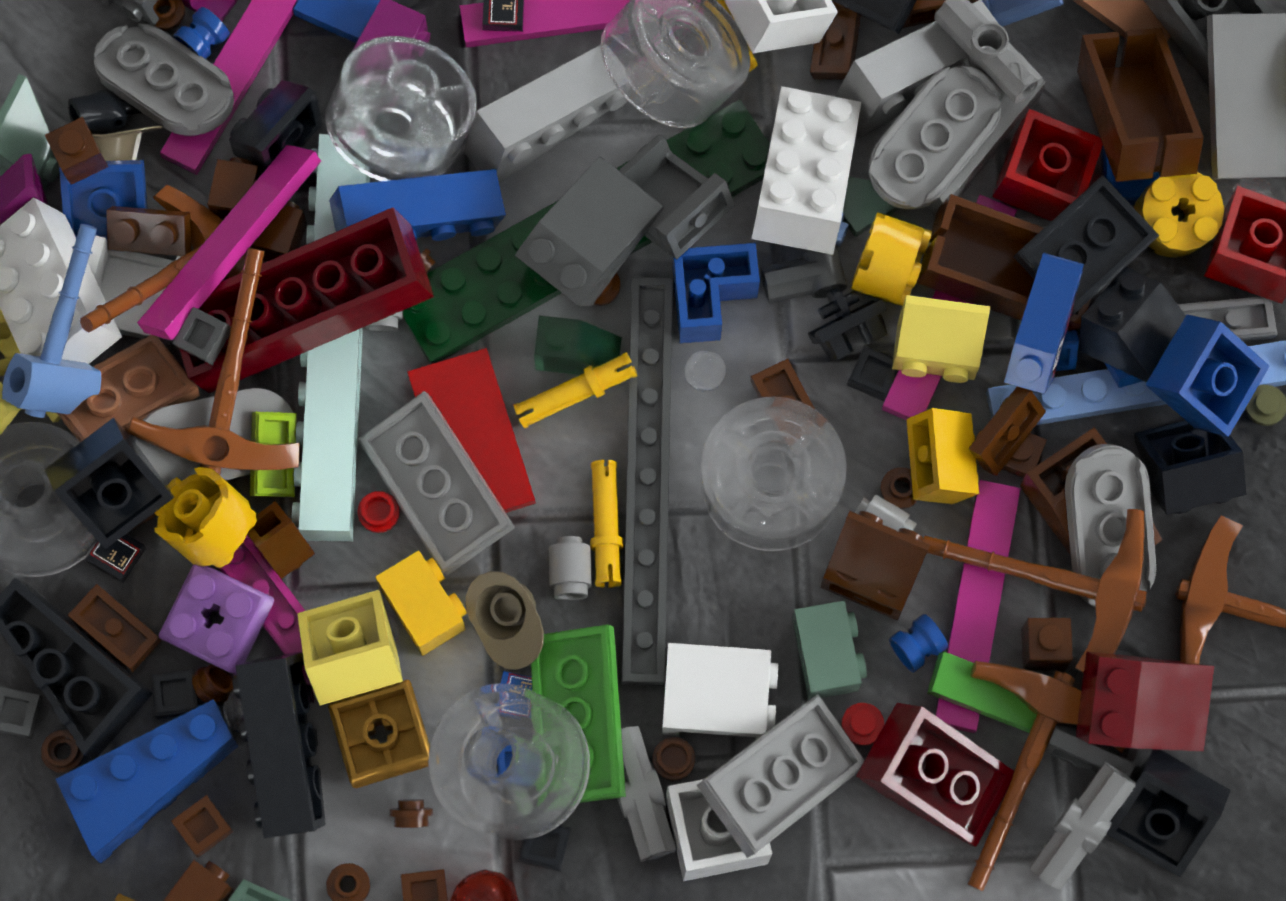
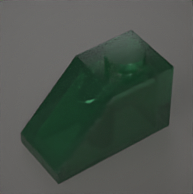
[534,315,622,375]

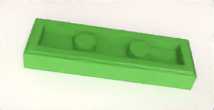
[927,651,1037,733]

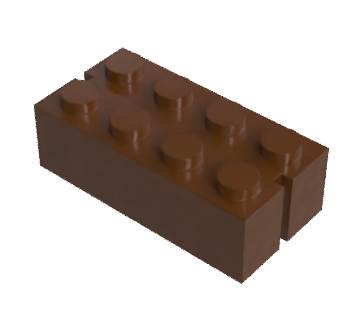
[1077,28,1204,182]
[916,194,1091,331]

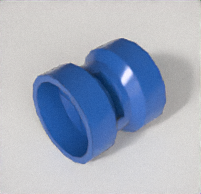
[173,6,230,59]
[889,614,949,673]

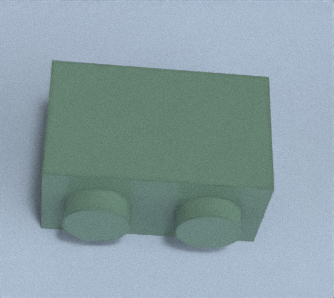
[792,600,867,700]

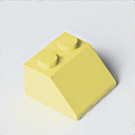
[892,295,990,383]
[297,590,403,706]

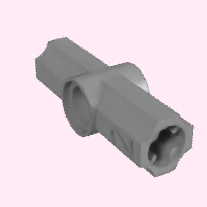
[934,0,1043,104]
[617,726,676,862]
[1030,762,1136,890]

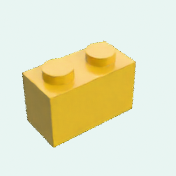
[906,408,979,504]
[375,550,467,656]

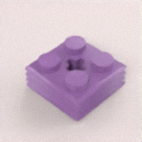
[159,565,274,674]

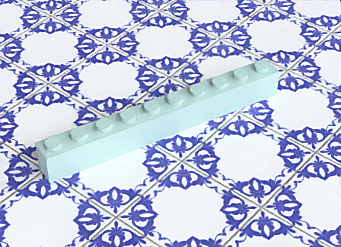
[292,134,371,542]

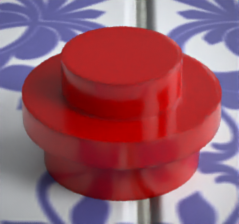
[357,491,400,533]
[841,703,884,746]

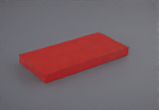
[407,348,536,513]

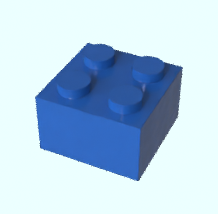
[1145,314,1270,437]

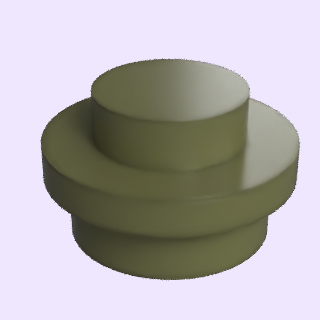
[1245,385,1286,426]

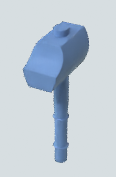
[2,224,101,418]

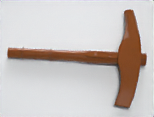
[80,185,247,332]
[126,248,300,475]
[922,509,1147,672]
[1175,515,1286,664]
[967,661,1125,891]

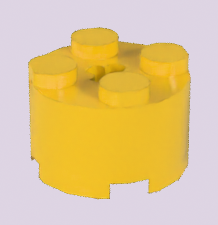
[1134,172,1224,258]
[851,212,932,307]
[154,467,257,568]

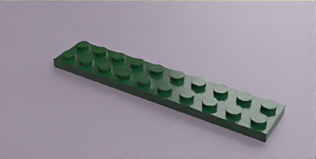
[402,99,770,364]

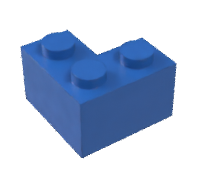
[672,243,760,344]

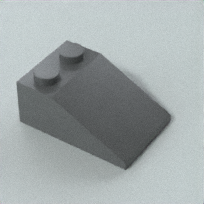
[515,156,665,306]

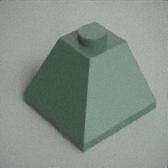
[0,74,59,191]

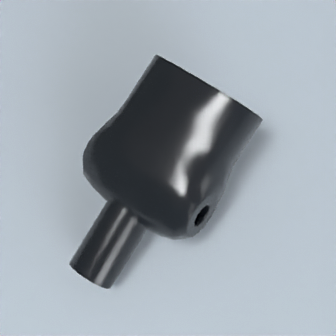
[68,90,142,135]

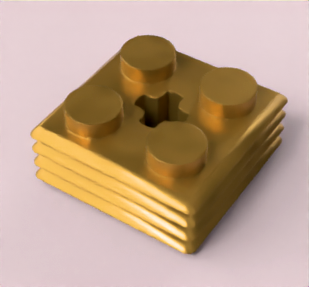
[328,680,434,789]

